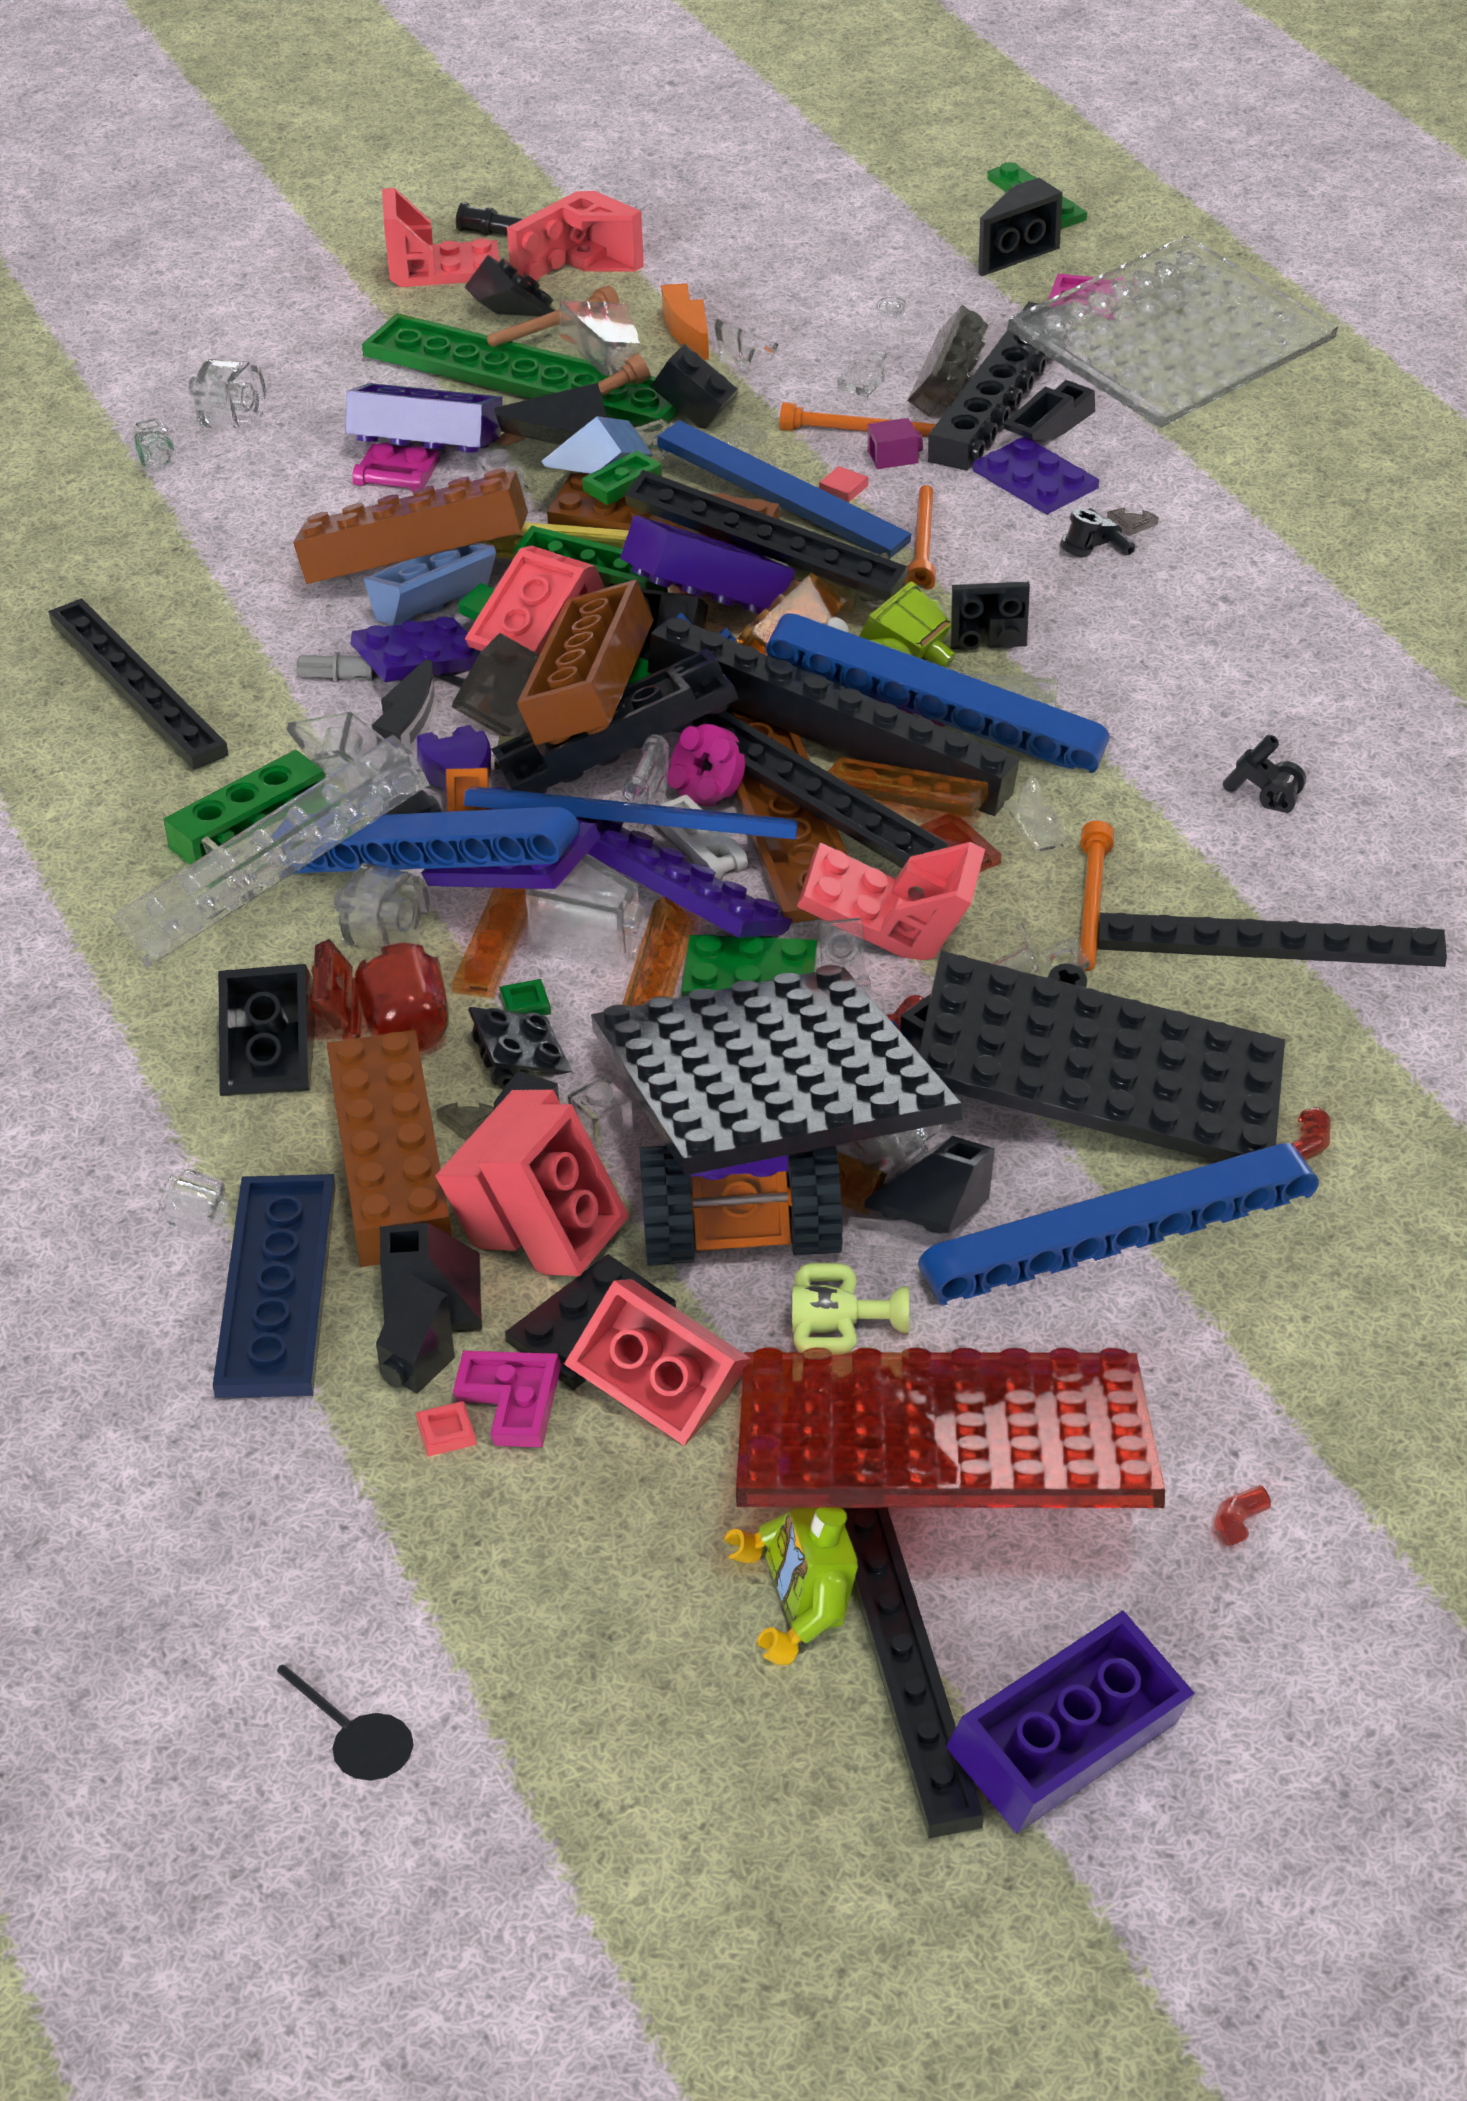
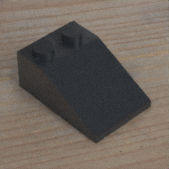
[978,177,1063,276]
[494,383,607,445]
[218,964,316,1096]

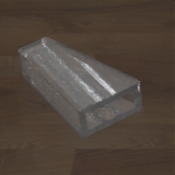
[559,301,640,375]

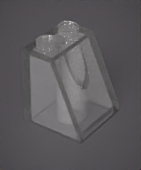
[526,854,646,974]

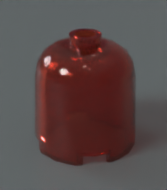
[354,943,449,1052]

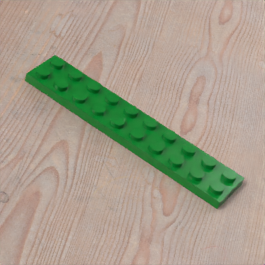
[362,313,679,431]

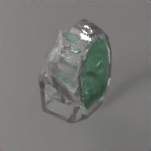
[132,418,176,472]

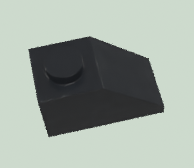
[376,1274,455,1394]

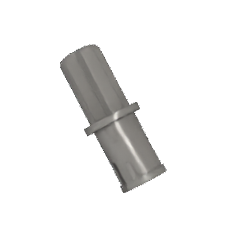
[297,652,374,682]

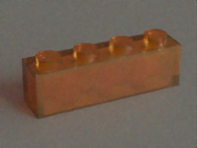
[736,573,847,655]

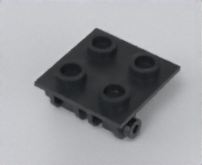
[468,1007,572,1089]

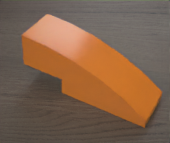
[661,283,709,360]

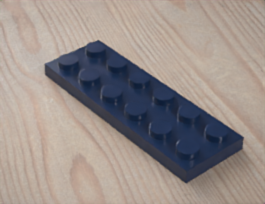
[213,1174,336,1398]

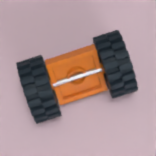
[639,1145,843,1266]

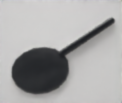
[277,1665,414,1781]

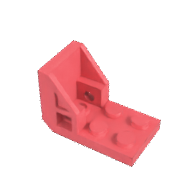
[382,188,499,287]
[507,191,644,281]
[465,546,605,668]
[797,842,985,960]

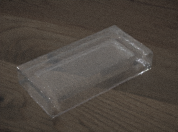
[843,1217,942,1267]

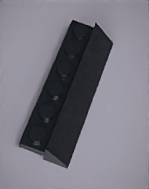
[491,648,739,794]

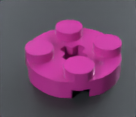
[667,724,745,807]

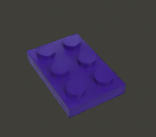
[973,437,1099,515]
[350,617,489,682]

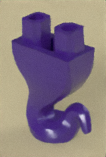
[417,725,509,810]

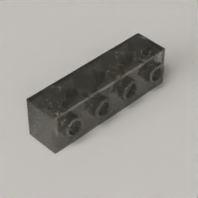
[907,305,988,418]

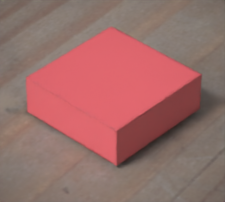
[819,466,869,502]
[416,1401,477,1457]

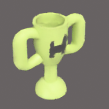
[792,1263,909,1357]

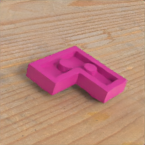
[453,1350,561,1448]

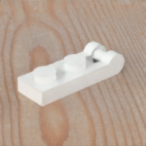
[657,794,748,879]

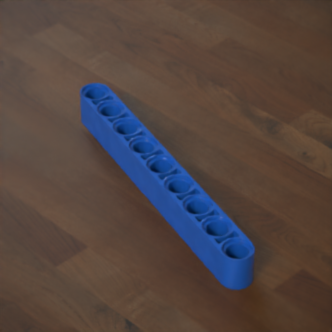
[765,613,1110,773]
[265,807,580,873]
[918,1143,1319,1306]

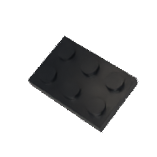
[505,1254,676,1390]

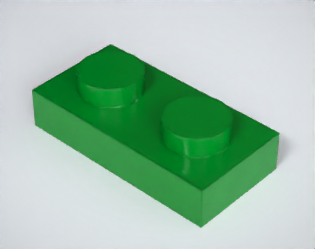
[582,450,662,505]

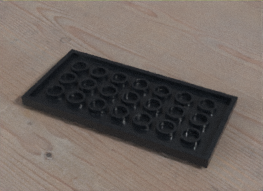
[918,951,1285,1162]

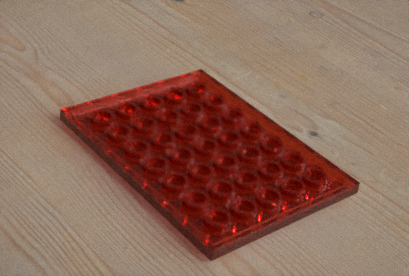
[736,1347,1165,1508]

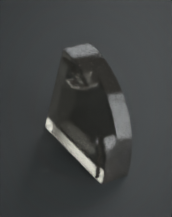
[1107,508,1159,536]
[436,1103,494,1140]

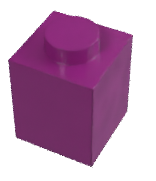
[868,418,923,470]

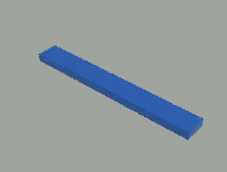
[657,420,912,559]
[464,786,798,839]

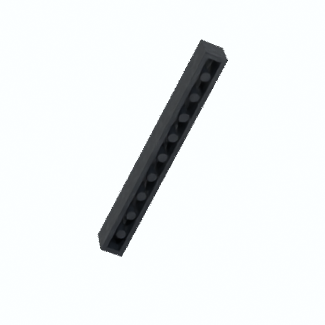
[647,616,1020,816]

